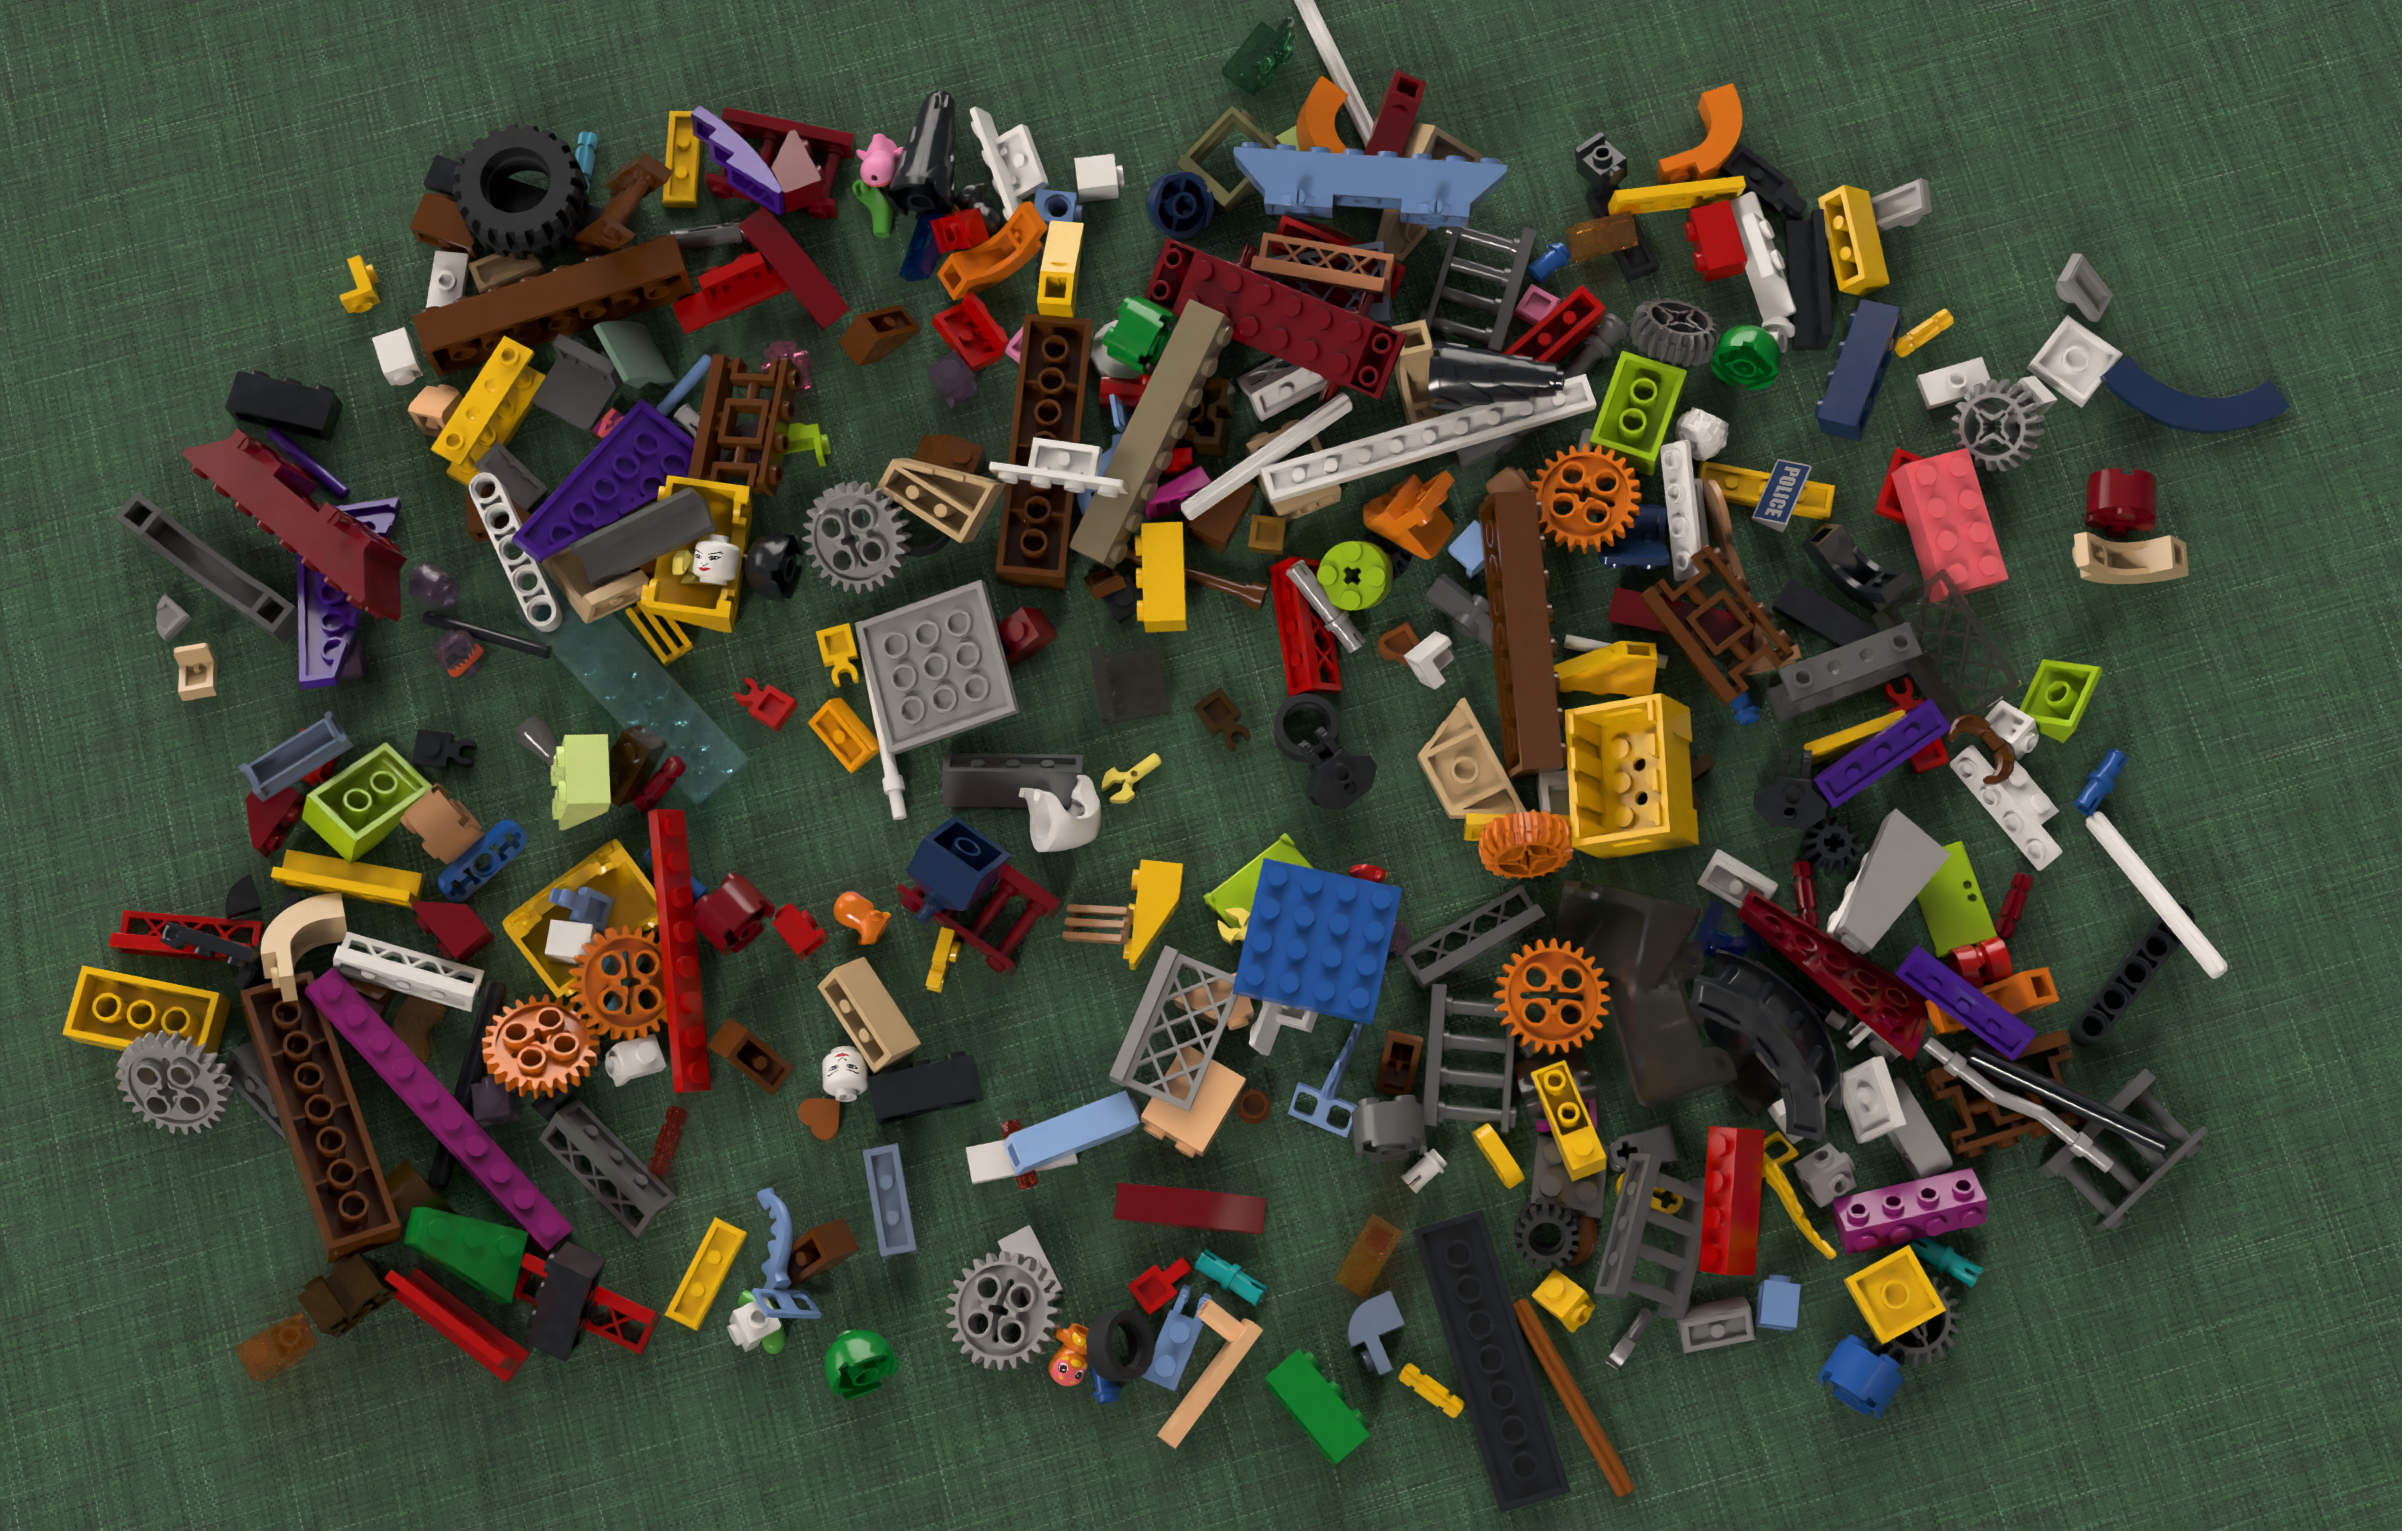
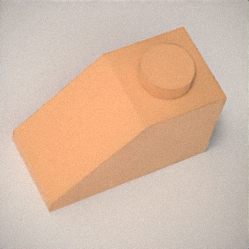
[408,384,463,438]
[1173,972,1254,1030]

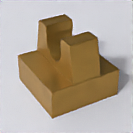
[1248,515,1286,555]

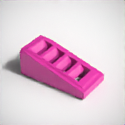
[1144,466,1211,520]

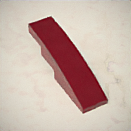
[737,206,850,331]
[1607,587,1756,649]
[1114,1183,1266,1235]

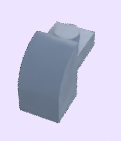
[1347,1291,1405,1378]

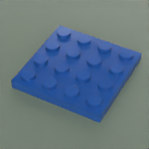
[1232,858,1402,1025]

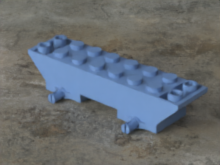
[1234,142,1507,231]

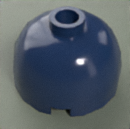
[1146,171,1214,239]

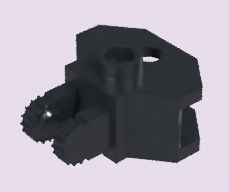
[1298,727,1378,809]
[1753,747,1827,829]

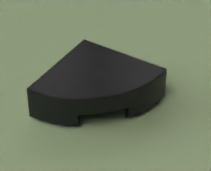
[225,874,262,920]

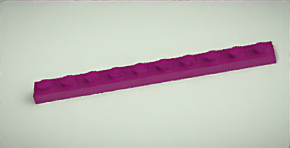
[305,967,574,1255]

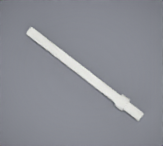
[855,621,907,820]

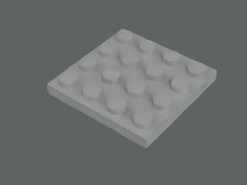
[855,580,1020,755]

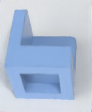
[1448,520,1484,581]

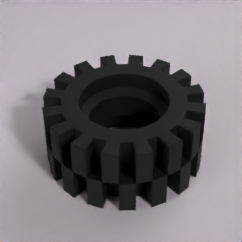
[1514,1197,1580,1269]

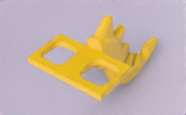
[1762,1131,1836,1260]

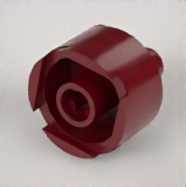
[2085,468,2157,538]
[694,872,775,957]

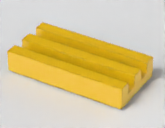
[625,600,693,667]

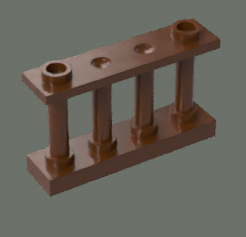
[570,152,673,258]

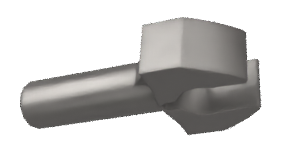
[1605,1308,1654,1370]

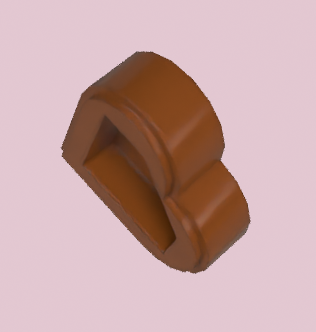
[1377,621,1420,666]
[798,1098,841,1141]

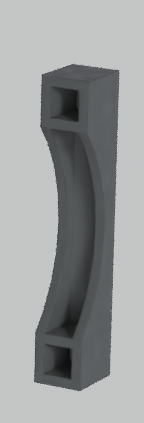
[114,491,298,645]

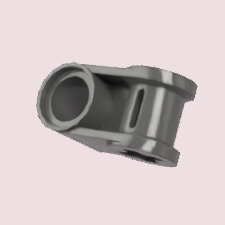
[1607,1126,1679,1173]

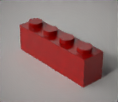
[1503,285,1606,363]
[1699,1126,1765,1275]

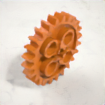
[1531,443,1642,554]
[568,925,668,1041]
[1493,938,1611,1055]
[482,994,600,1099]

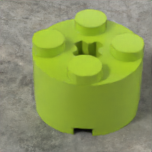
[1317,541,1393,611]

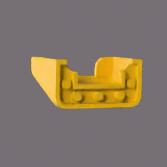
[641,475,753,633]
[502,839,659,999]

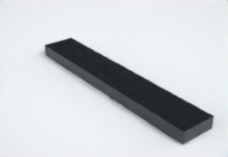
[423,155,604,233]

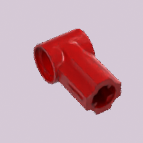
[1099,375,1152,410]

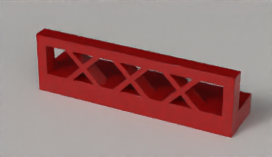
[1269,556,1342,698]
[109,910,265,962]
[513,1253,661,1355]

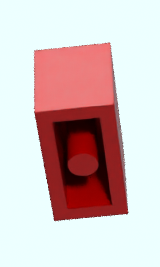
[1683,200,1748,283]

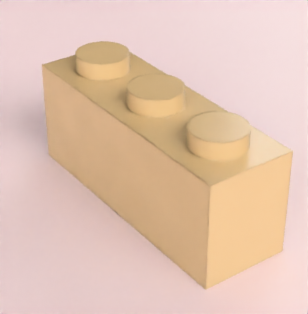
[817,957,921,1074]

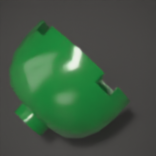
[1711,325,1781,390]
[824,1329,899,1399]

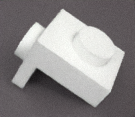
[605,1034,666,1087]
[727,1297,781,1352]

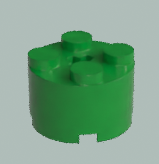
[1102,295,1176,375]

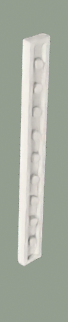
[1260,374,1597,504]

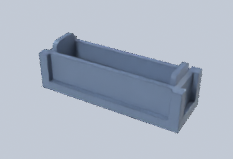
[238,711,354,802]
[863,1143,920,1260]

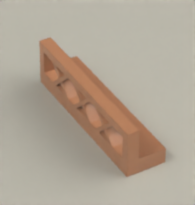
[1251,232,1396,296]

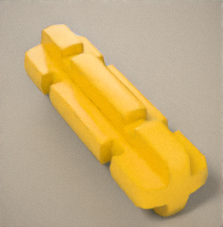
[1895,309,1954,357]
[1398,1363,1465,1418]

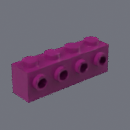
[1833,1168,1987,1255]

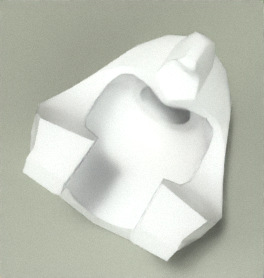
[1019,775,1101,852]

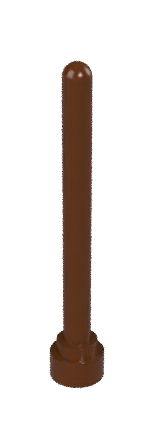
[1123,547,1269,611]

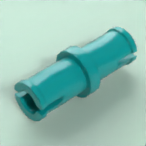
[1910,1237,1983,1288]
[1194,1248,1268,1307]

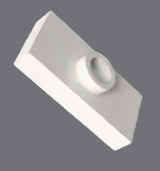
[426,251,471,308]
[1916,357,1991,410]
[998,1225,1063,1303]

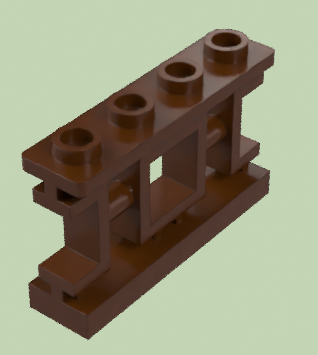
[688,354,802,496]
[1639,544,1794,707]
[1923,1029,2087,1160]

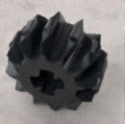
[1801,816,1862,877]

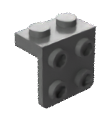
[533,333,622,432]

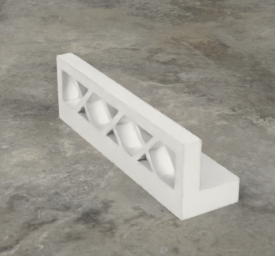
[1236,357,1327,422]
[333,932,485,1012]

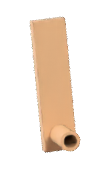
[1156,1299,1263,1449]

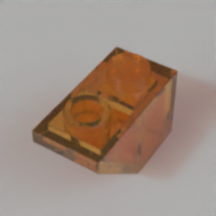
[1334,1214,1404,1299]
[235,1311,318,1382]

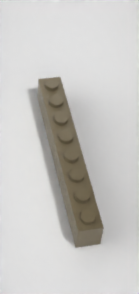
[1068,299,1234,570]

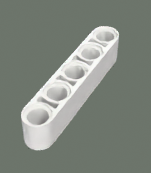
[469,472,563,632]

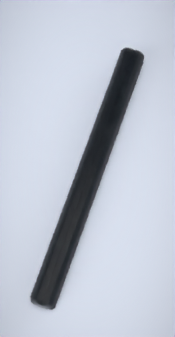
[428,981,507,1188]
[1966,1045,2171,1153]

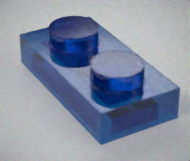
[899,213,944,282]

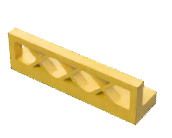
[271,849,426,909]

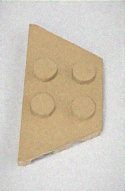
[1417,697,1526,819]

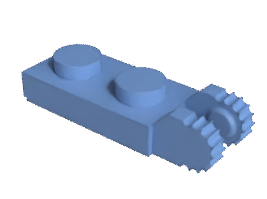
[1141,1284,1212,1392]

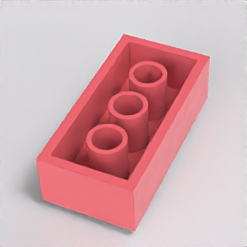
[1891,448,2009,604]

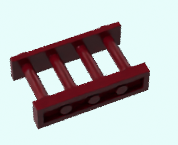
[704,107,857,220]
[896,864,1062,975]

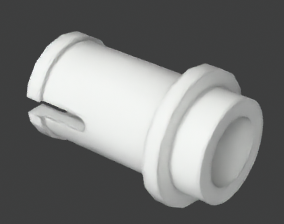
[1401,1149,1447,1194]

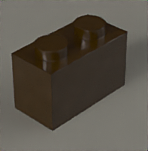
[609,724,668,807]

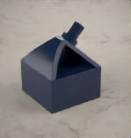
[906,815,1011,926]

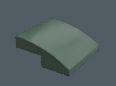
[593,321,675,389]

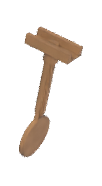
[1703,479,1802,682]

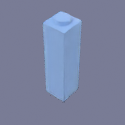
[1003,1090,1140,1176]

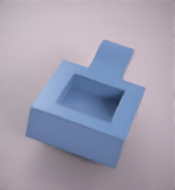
[548,886,615,932]

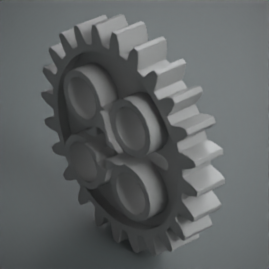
[802,481,912,594]
[115,1030,234,1135]
[946,1251,1063,1371]

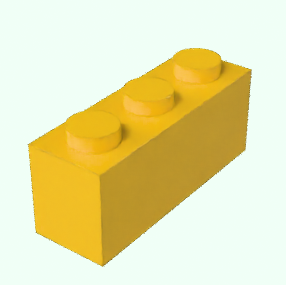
[1818,185,1890,297]
[1135,522,1187,632]

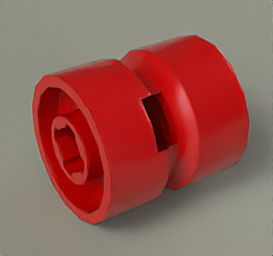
[1948,936,2013,989]

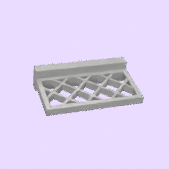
[1109,945,1239,1112]

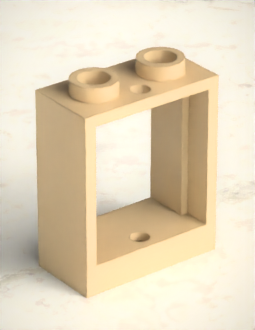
[1246,420,1341,523]

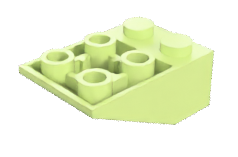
[551,734,611,830]

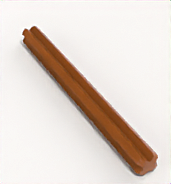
[1512,1299,1635,1497]

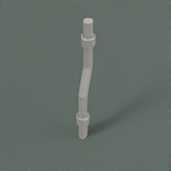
[1922,1036,2114,1173]

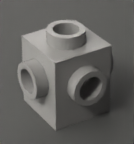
[1793,1143,1857,1208]

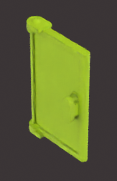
[1203,833,1313,942]
[1917,841,1997,958]

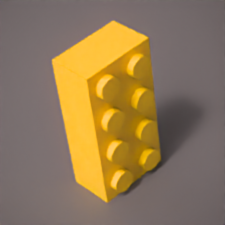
[63,965,231,1062]

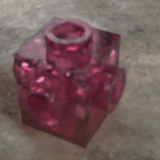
[760,339,812,392]

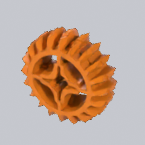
[1478,809,1574,880]

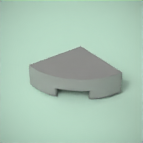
[156,594,192,643]

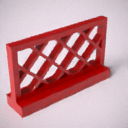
[384,1267,531,1384]

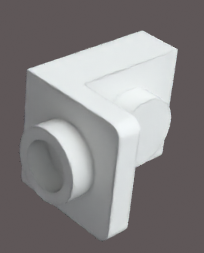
[1985,700,2039,761]
[1847,1021,1901,1063]

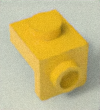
[339,255,380,313]
[1531,1269,1595,1333]

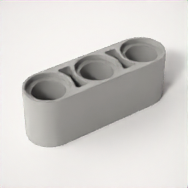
[1887,1077,1953,1180]

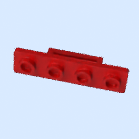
[672,251,788,334]

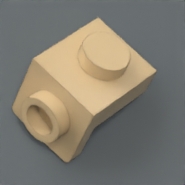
[174,643,218,701]

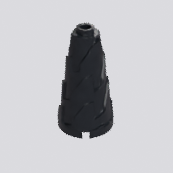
[887,90,957,221]
[1429,341,1565,411]

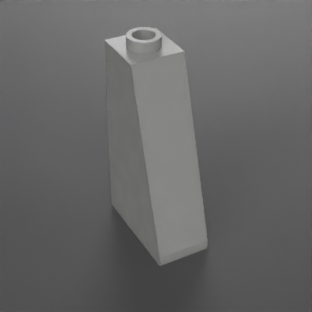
[1836,808,1951,954]

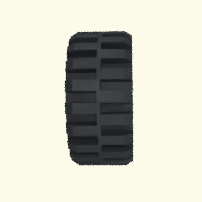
[453,123,589,259]

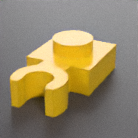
[816,623,859,688]
[925,927,961,993]

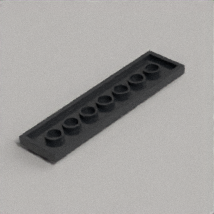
[1412,1210,1571,1513]

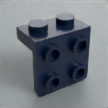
[1596,503,1669,570]

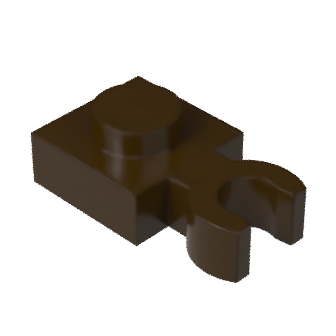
[1193,687,1251,752]

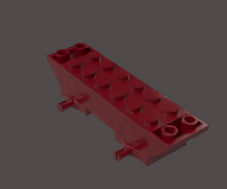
[1143,238,1408,403]
[182,429,408,622]

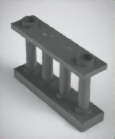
[1419,227,1537,354]
[1766,622,1922,724]
[1422,984,1516,1137]
[2038,1068,2208,1232]
[1594,1153,1705,1320]

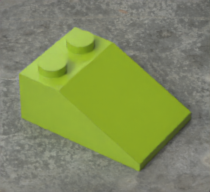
[302,742,432,864]

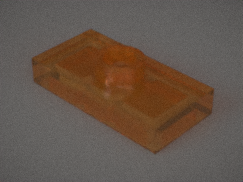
[1566,210,1639,262]

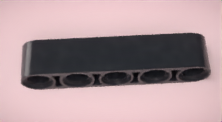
[2069,903,2195,1047]

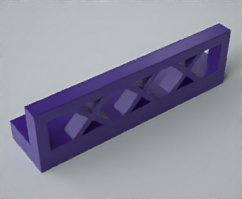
[1812,698,1952,809]
[1895,945,2036,1061]

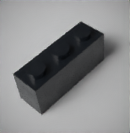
[225,370,343,442]
[867,1051,983,1125]
[527,1241,606,1362]

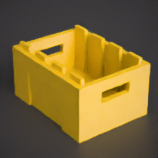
[1564,693,1699,859]

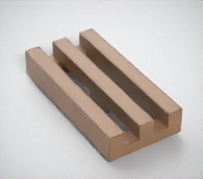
[1062,904,1133,945]

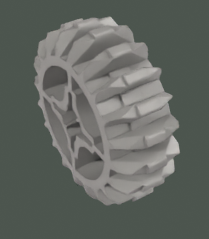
[1951,379,2045,472]

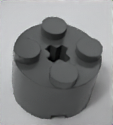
[1351,1095,1427,1162]

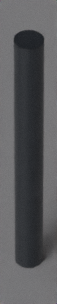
[422,611,552,659]

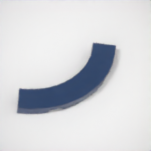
[2099,356,2290,434]

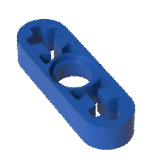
[438,820,527,902]

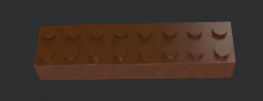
[413,234,695,377]
[995,314,1094,590]
[1478,490,1567,779]
[241,971,401,1264]

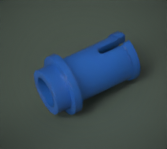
[1527,242,1571,283]
[1730,680,1761,726]
[1089,1362,1121,1404]

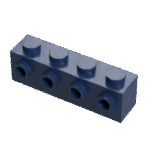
[1815,299,1904,441]

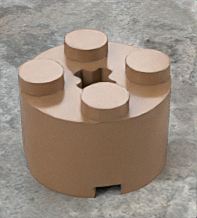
[400,783,485,865]

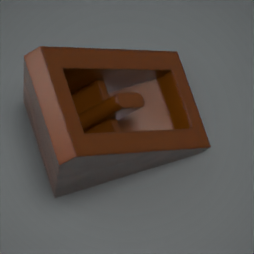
[1375,1030,1424,1096]

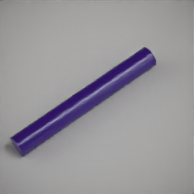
[267,427,351,499]

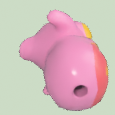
[856,133,904,187]

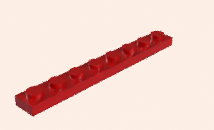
[648,809,711,1093]

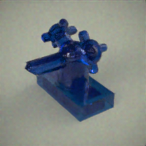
[1681,900,1765,976]

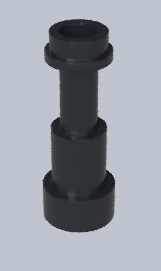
[531,1058,602,1122]

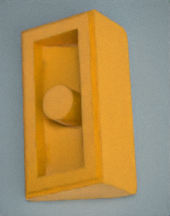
[808,698,880,774]

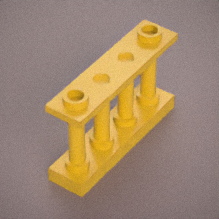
[431,336,546,487]

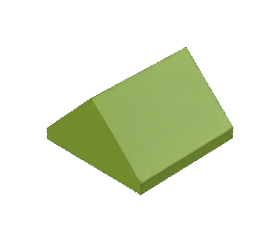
[2019,659,2103,743]

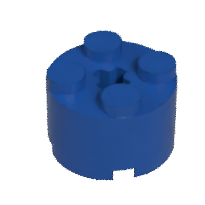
[1817,1335,1904,1419]

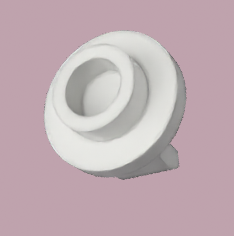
[1761,316,1795,353]

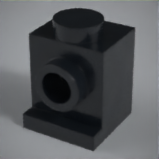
[1575,132,1628,193]

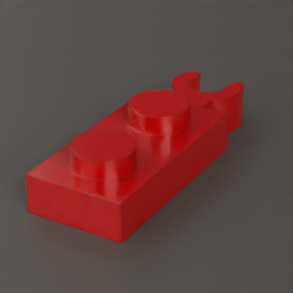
[1884,678,1950,776]

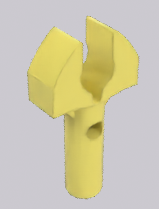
[673,531,717,584]
[1102,753,1162,804]
[1218,908,1251,946]

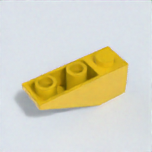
[1037,221,1084,318]
[1553,641,1658,698]
[1123,860,1183,970]
[1531,1060,1606,1182]

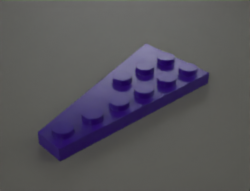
[511,398,720,563]
[297,498,402,690]

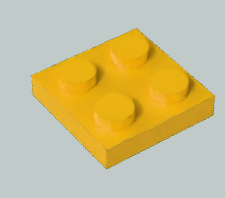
[1843,1245,1946,1345]

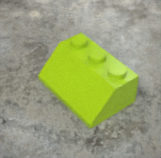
[1589,351,1687,476]

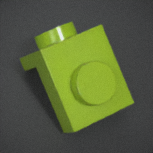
[784,423,831,467]

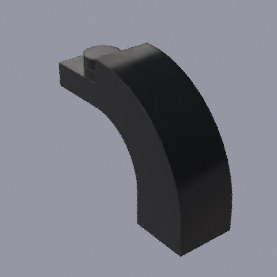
[1801,523,1913,612]

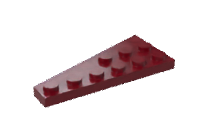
[1737,889,1929,1061]

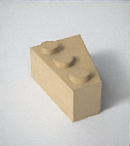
[876,458,1006,543]

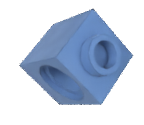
[1034,189,1083,234]
[1755,1275,1801,1331]

